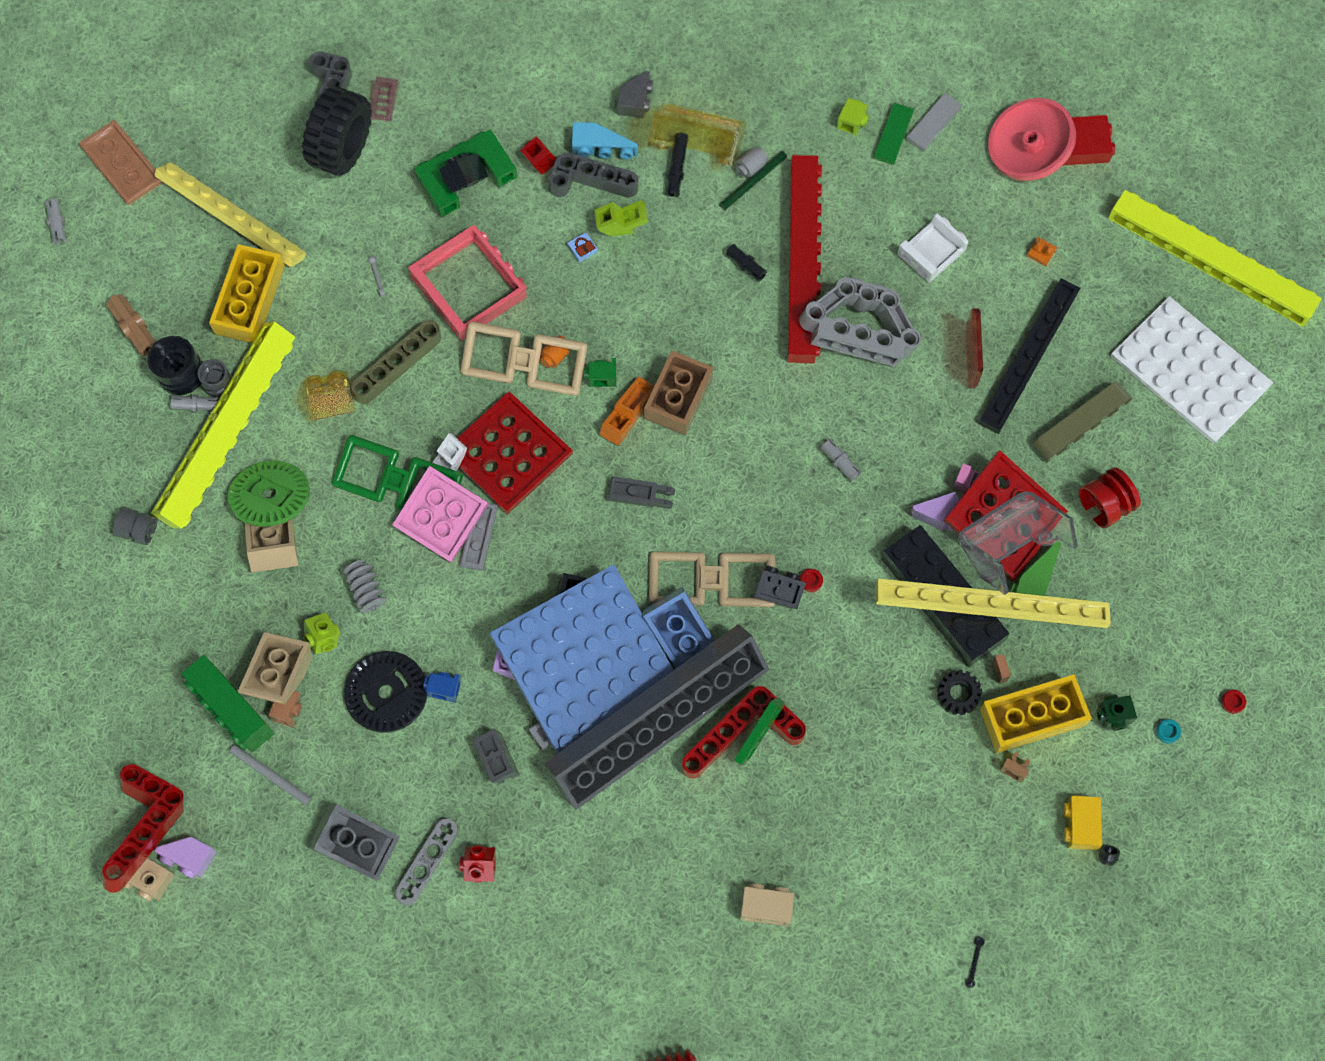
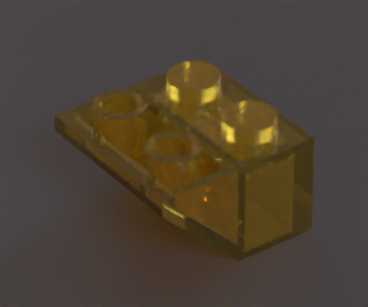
[303,370,356,421]

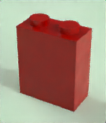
[1062,115,1116,166]

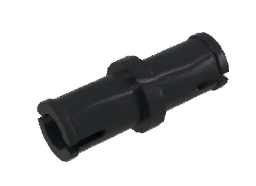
[726,244,767,282]

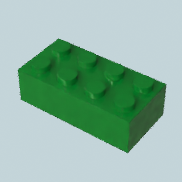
[181,654,275,752]

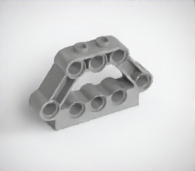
[799,277,921,367]

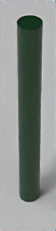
[719,151,787,211]

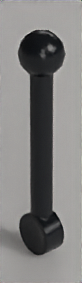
[966,937,985,988]

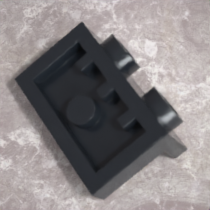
[752,565,806,609]

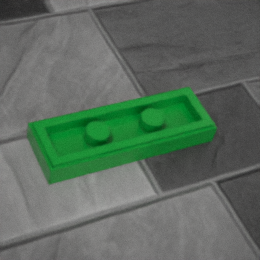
[874,102,914,165]
[734,698,785,765]

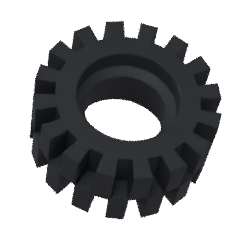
[937,670,982,715]

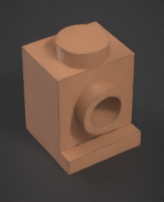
[268,690,302,728]

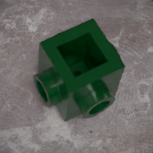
[1097,694,1137,731]

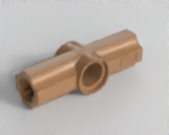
[106,294,156,357]

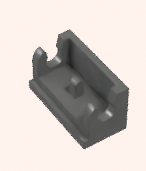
[473,729,520,784]

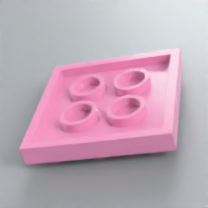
[393,466,489,562]

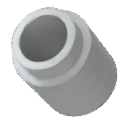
[736,146,768,178]

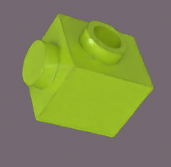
[837,98,870,136]

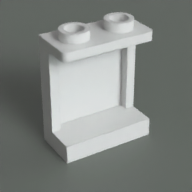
[897,213,968,283]

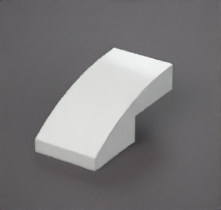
[432,433,467,471]

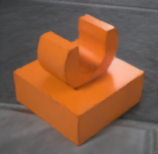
[1027,237,1058,267]

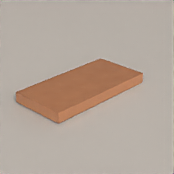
[79,120,163,206]

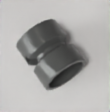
[198,359,231,398]
[113,507,157,545]

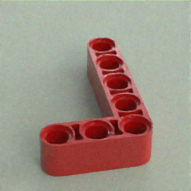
[682,686,806,779]
[102,764,184,893]

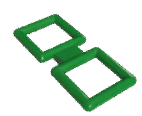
[332,435,463,510]

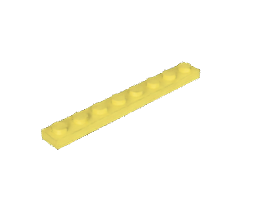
[155,162,306,267]

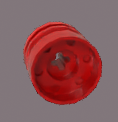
[1078,467,1141,528]

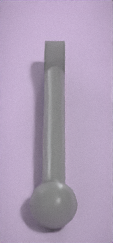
[368,256,385,297]

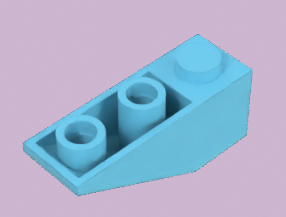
[572,122,638,159]

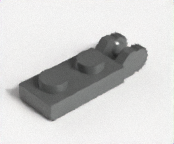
[608,476,675,509]

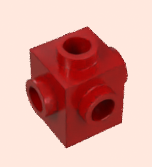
[459,845,496,883]

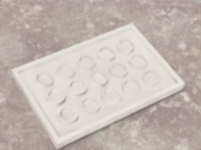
[1110,296,1273,444]

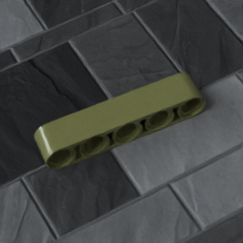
[351,320,442,404]
[1033,381,1132,462]

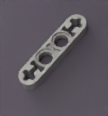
[396,819,458,906]

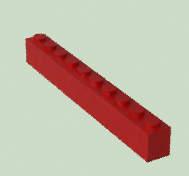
[788,155,822,364]

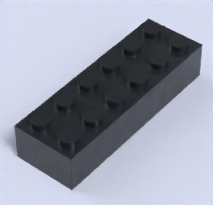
[881,525,1010,667]

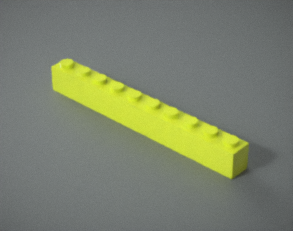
[1108,190,1322,327]
[150,322,295,529]

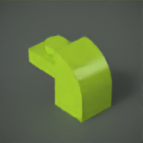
[594,200,648,236]

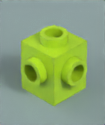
[303,612,340,655]

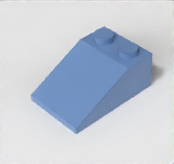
[643,586,715,668]

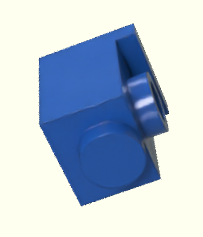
[423,672,462,703]

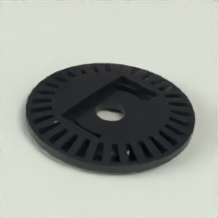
[344,651,427,733]

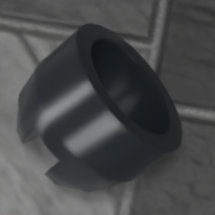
[1099,845,1120,866]

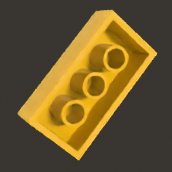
[209,244,285,343]
[980,674,1092,754]

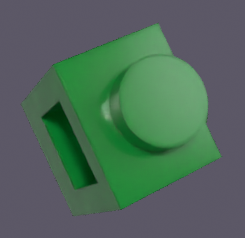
[584,358,616,387]

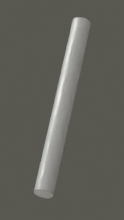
[230,744,312,806]

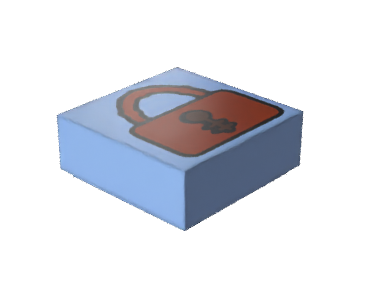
[567,233,598,262]

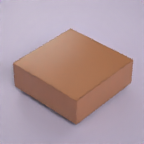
[992,654,1011,684]

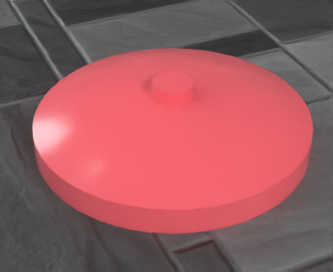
[988,98,1076,181]

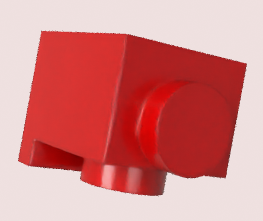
[520,136,557,174]

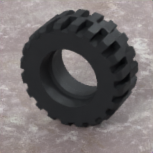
[302,86,372,176]

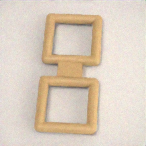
[460,322,587,396]
[649,552,775,607]

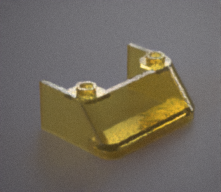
[647,104,747,166]

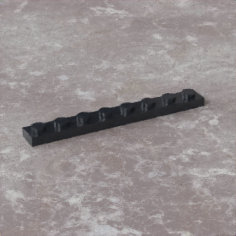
[979,278,1080,434]

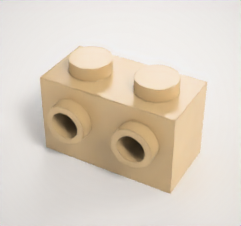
[115,856,175,902]
[740,884,794,927]

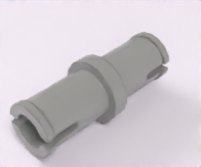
[45,199,67,244]
[171,394,219,412]
[820,438,862,482]

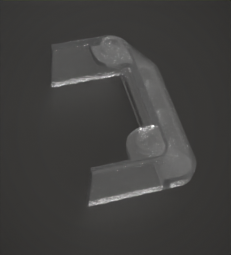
[959,492,1078,595]

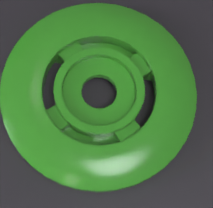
[228,461,310,527]

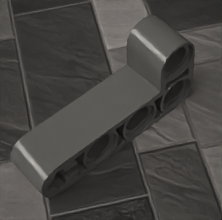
[310,51,352,98]
[549,152,638,198]

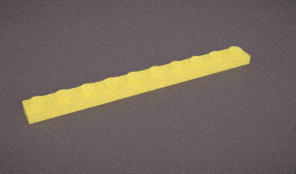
[876,578,1111,628]

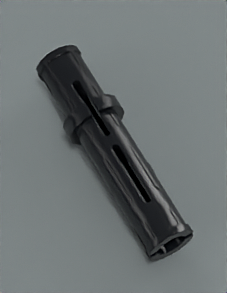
[666,132,689,198]

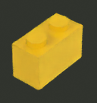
[1063,796,1102,850]

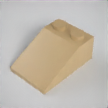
[245,518,299,573]
[238,632,312,704]

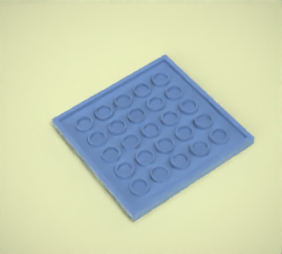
[489,565,674,754]

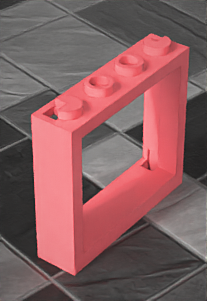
[408,225,527,341]

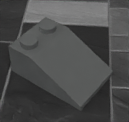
[307,803,400,881]

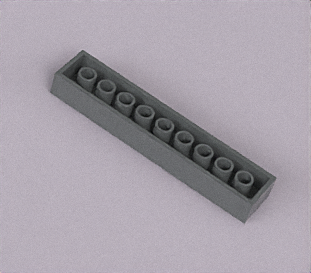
[544,624,770,810]

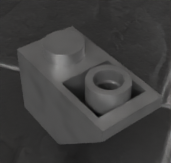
[618,71,653,119]

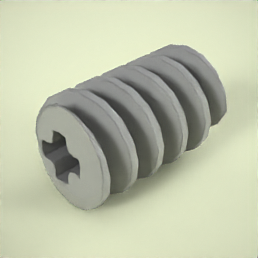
[343,560,387,613]

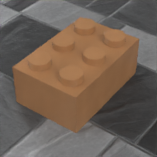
[644,350,713,435]

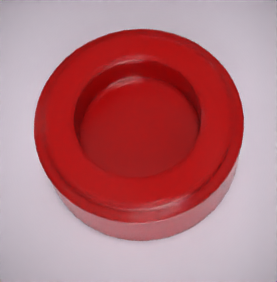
[800,569,823,593]
[1221,689,1247,714]

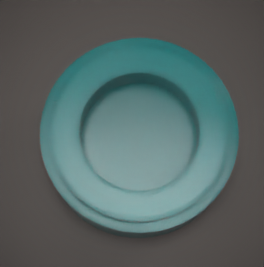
[1156,719,1181,744]

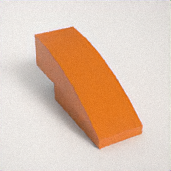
[600,376,655,446]

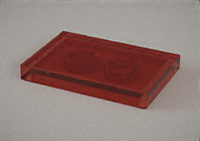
[965,308,983,389]

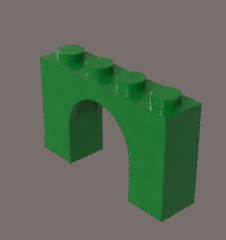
[414,129,517,218]

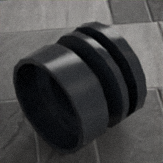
[147,336,203,395]

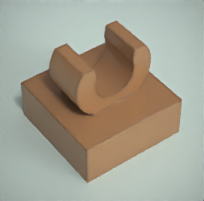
[1000,752,1030,783]

